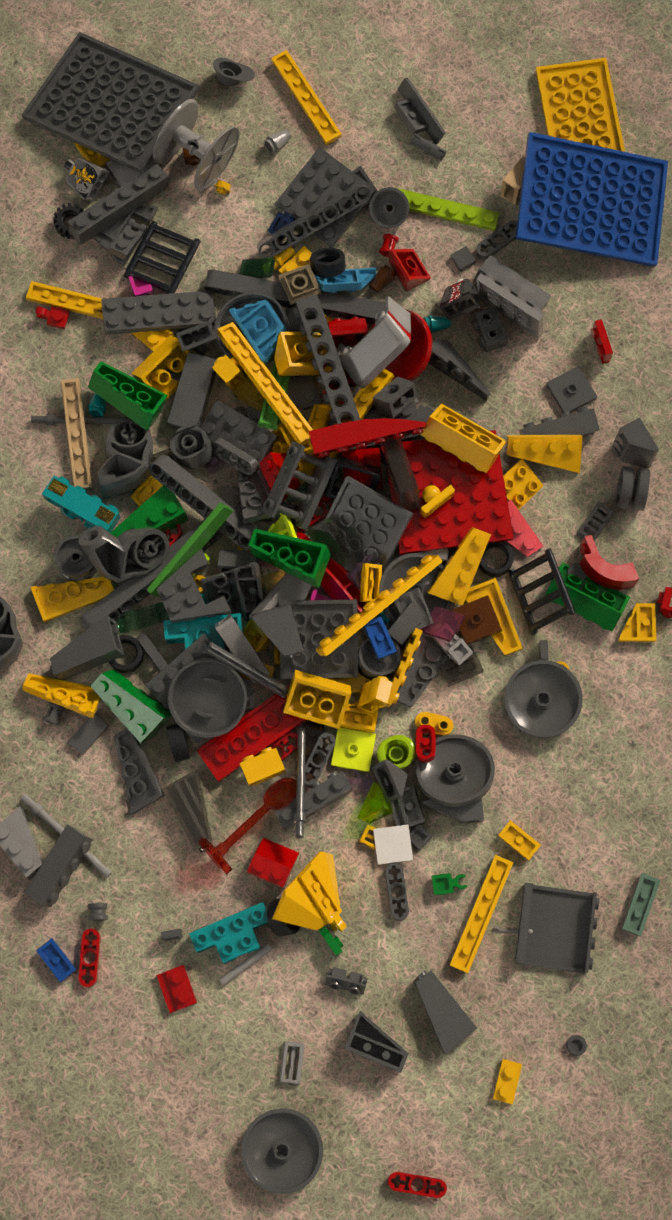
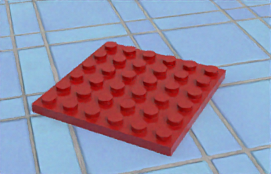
[383,430,514,555]

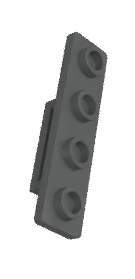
[394,77,446,144]

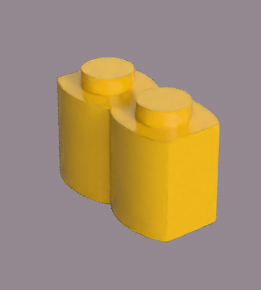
[357,676,393,713]

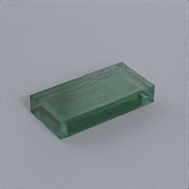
[239,257,276,278]

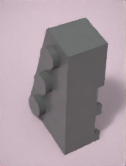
[345,1011,409,1073]

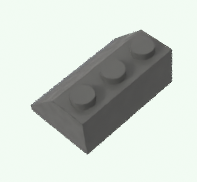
[612,418,659,469]

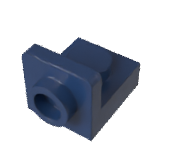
[267,211,295,241]

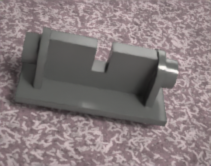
[325,967,368,995]

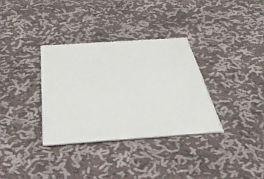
[373,825,413,864]

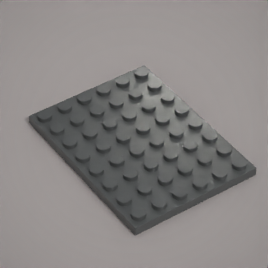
[22,32,200,173]

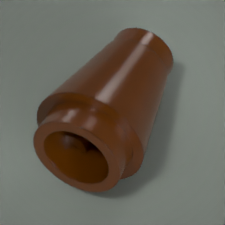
[370,264,396,292]

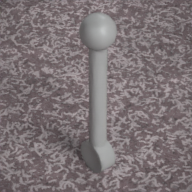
[492,926,533,934]

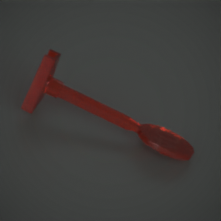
[198,777,297,875]

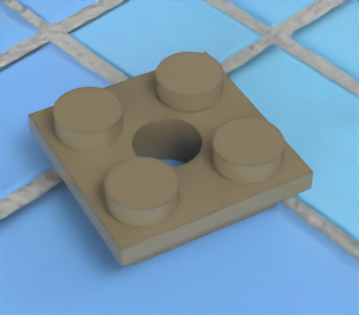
[278,264,322,305]

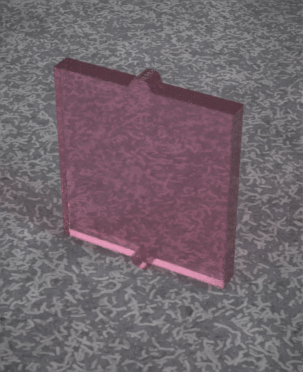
[421,606,465,642]

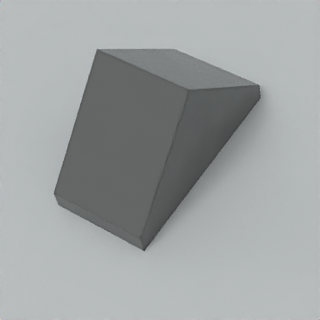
[372,759,407,803]

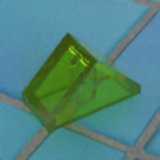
[357,782,393,824]

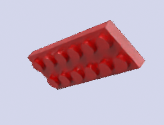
[196,683,306,782]

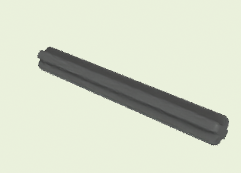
[206,643,289,698]

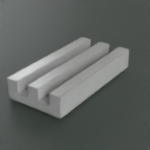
[280,1041,305,1085]

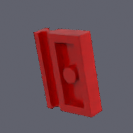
[591,319,613,364]
[156,965,197,1013]

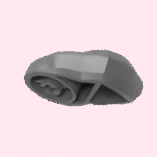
[97,418,153,499]
[78,526,170,583]
[0,597,23,673]

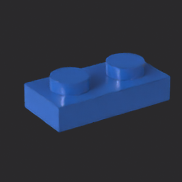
[363,616,397,660]
[36,938,77,982]

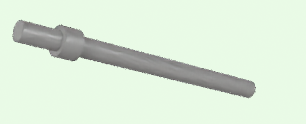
[20,794,112,878]

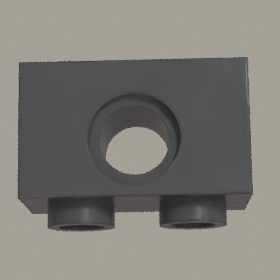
[373,376,418,418]

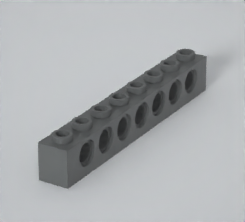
[293,294,361,424]

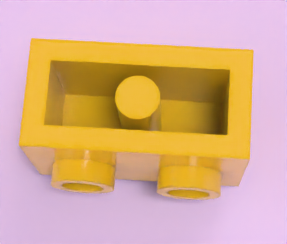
[212,355,247,392]
[240,747,286,788]

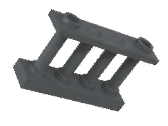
[262,441,337,531]

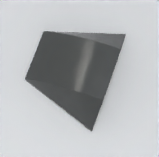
[201,562,267,622]

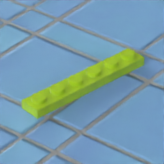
[389,187,500,231]

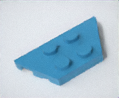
[314,267,376,293]
[229,300,286,364]

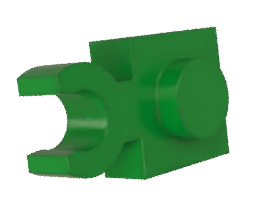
[431,873,467,896]
[318,926,344,956]

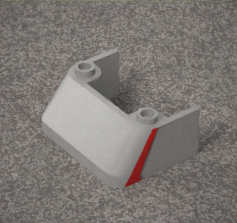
[338,296,411,389]

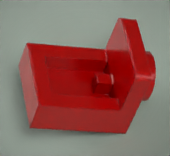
[657,587,672,618]

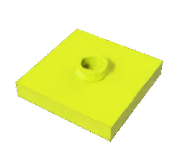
[331,728,376,773]

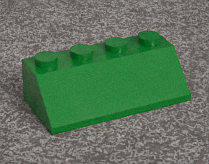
[544,562,630,632]

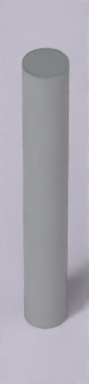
[219,943,272,986]

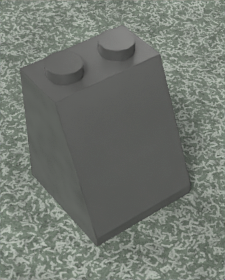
[251,604,303,658]

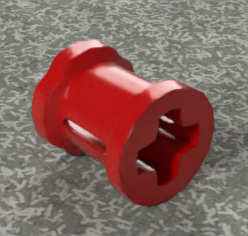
[379,233,399,257]

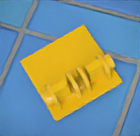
[503,459,544,510]

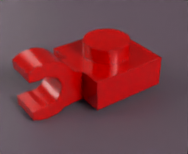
[35,306,70,329]

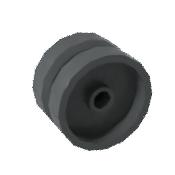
[369,187,410,229]
[616,466,650,511]
[54,535,97,582]
[358,638,401,680]

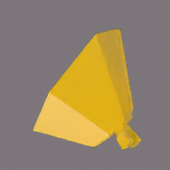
[272,851,347,932]

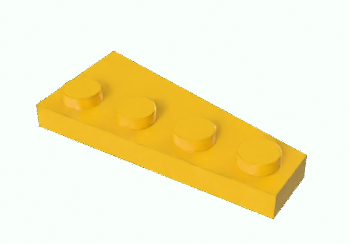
[506,435,583,473]
[427,527,491,605]
[465,578,523,656]

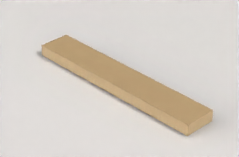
[60,378,93,490]

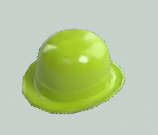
[377,735,416,769]

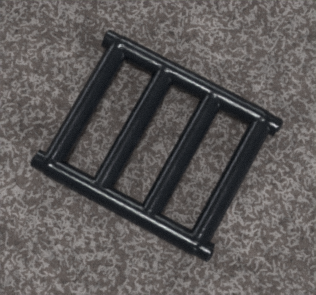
[123,221,201,294]
[508,548,575,635]

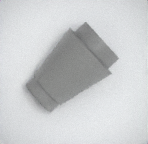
[264,129,291,153]

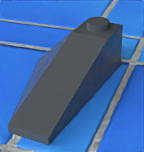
[428,338,490,401]

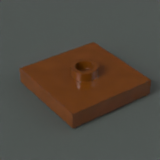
[452,595,502,645]

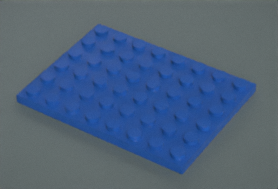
[515,132,668,267]

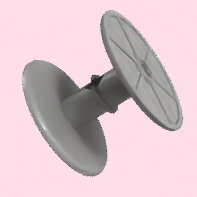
[153,99,240,191]

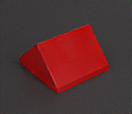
[389,249,431,292]

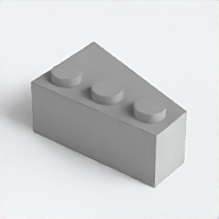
[0,807,43,879]

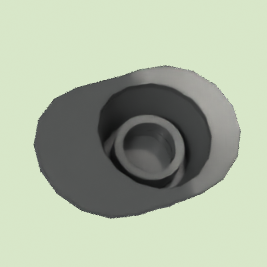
[213,58,255,86]

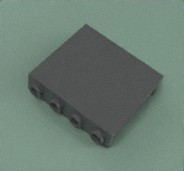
[515,883,600,974]

